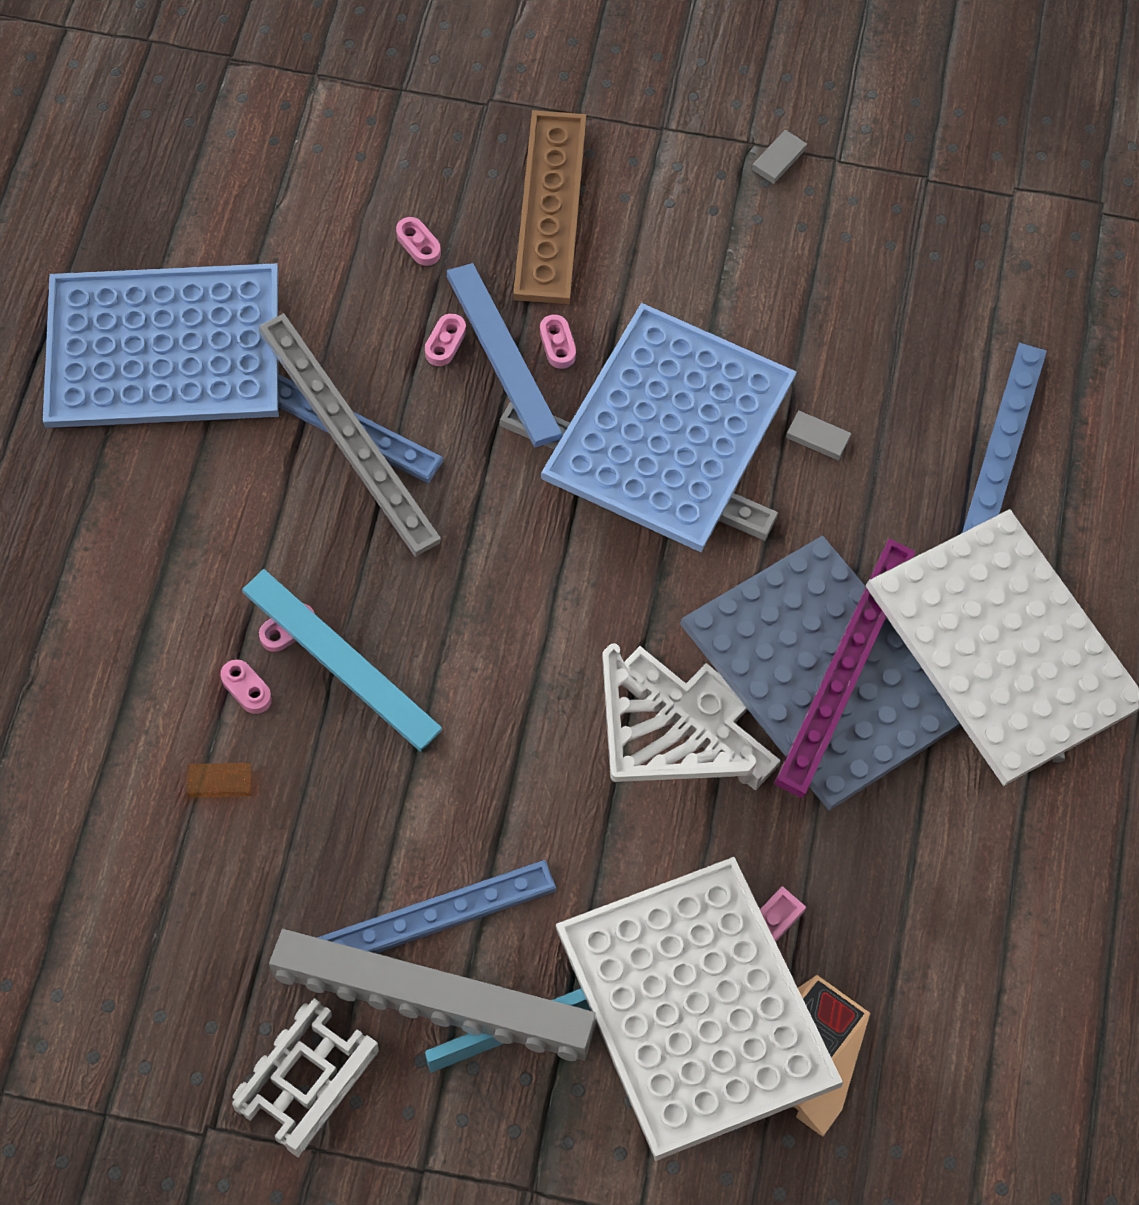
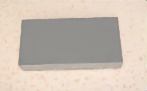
[752,130,807,184]
[786,410,851,461]

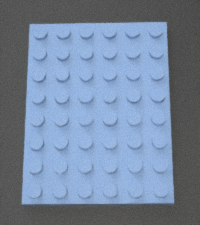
[43,263,279,428]
[541,303,797,552]

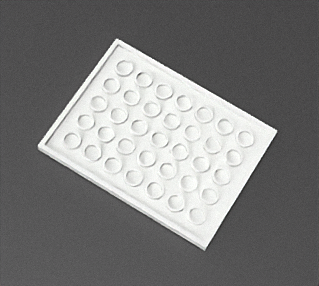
[866,509,1139,786]
[556,857,843,1161]

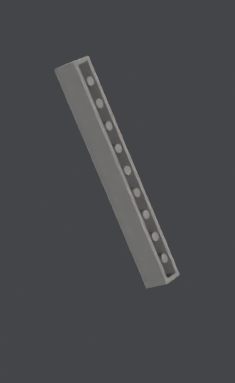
[269,929,596,1061]

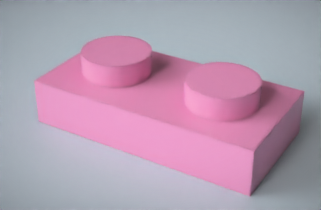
[760,886,806,942]

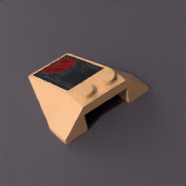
[793,975,870,1137]

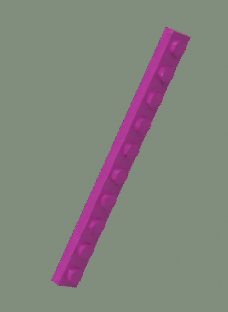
[774,538,916,798]

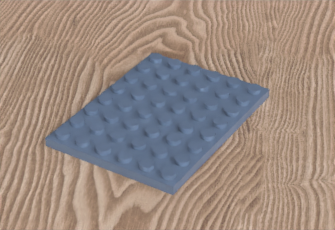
[680,535,962,811]

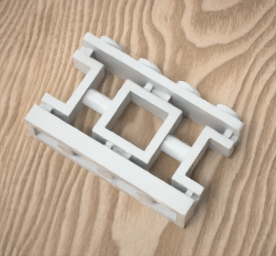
[232,998,379,1157]

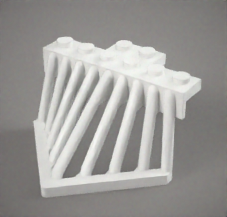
[602,643,781,791]

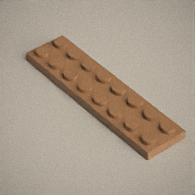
[513,110,586,304]

